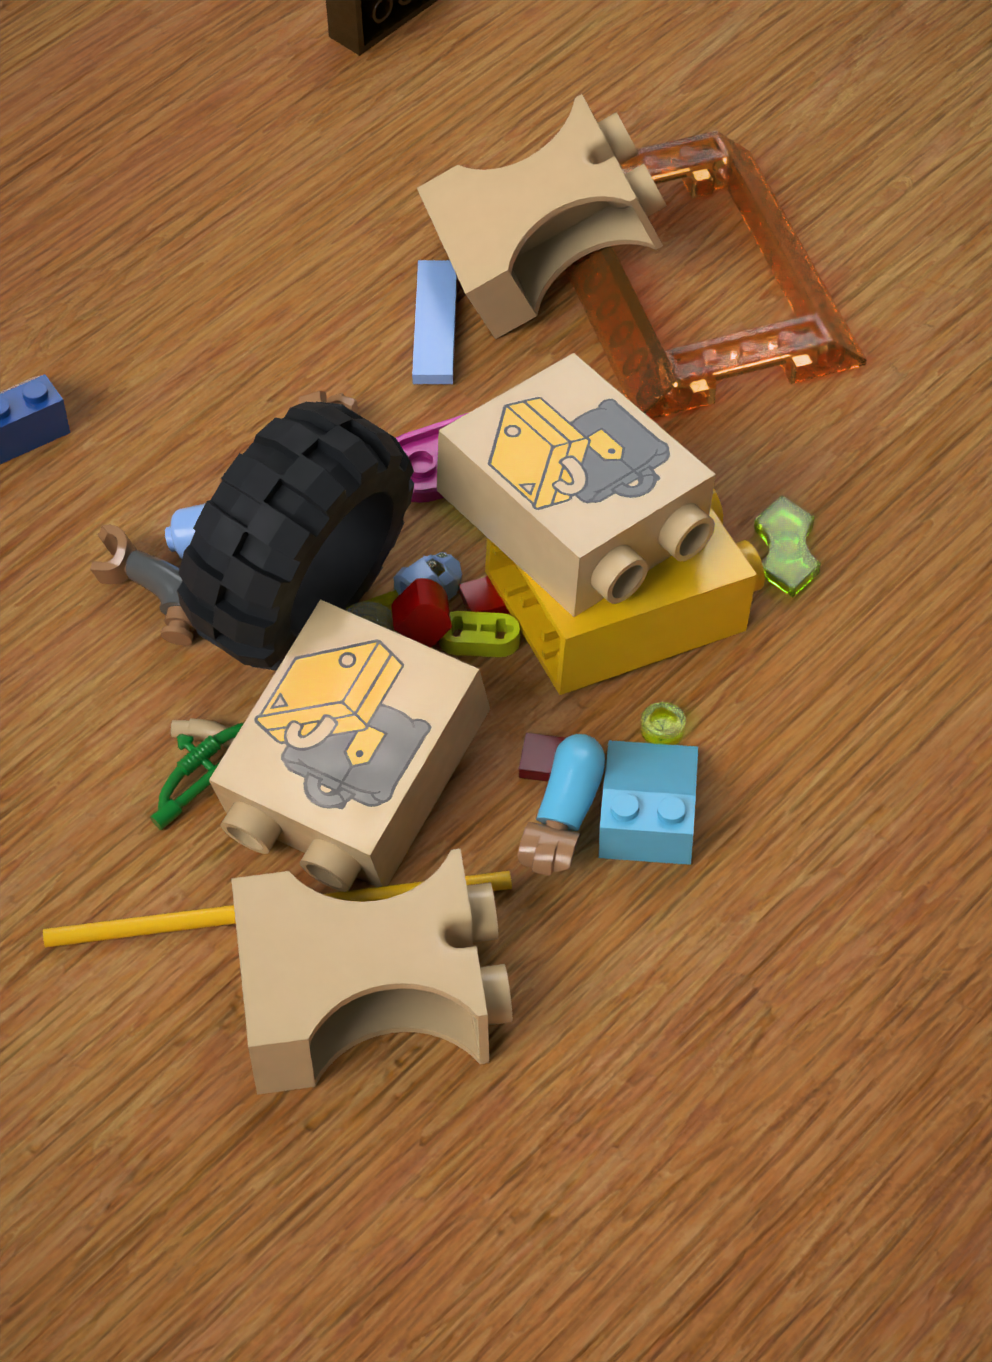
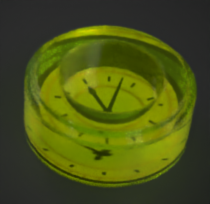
[640,702,686,745]

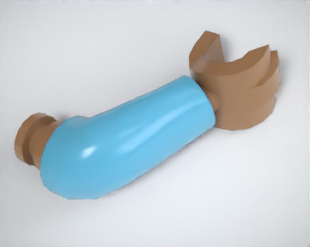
[518,734,605,876]

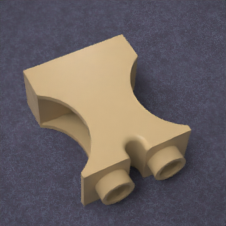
[417,94,667,339]
[231,848,513,1095]

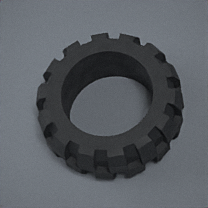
[177,401,414,671]

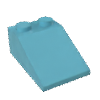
[599,740,698,865]

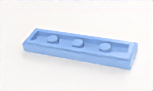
[412,260,457,384]

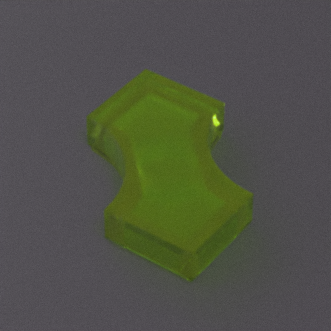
[754,496,821,597]

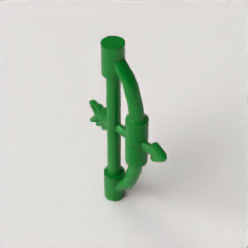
[150,723,244,830]

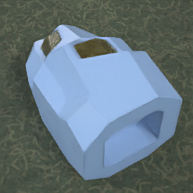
[394,552,462,601]

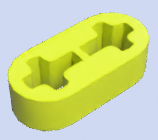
[438,611,520,657]

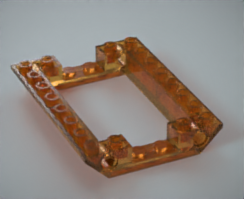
[565,131,867,419]

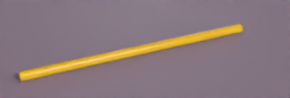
[43,871,512,948]

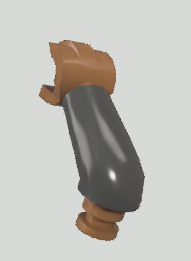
[90,524,195,645]

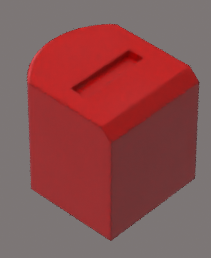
[391,578,452,648]

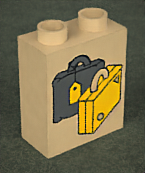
[437,353,716,617]
[209,599,490,892]

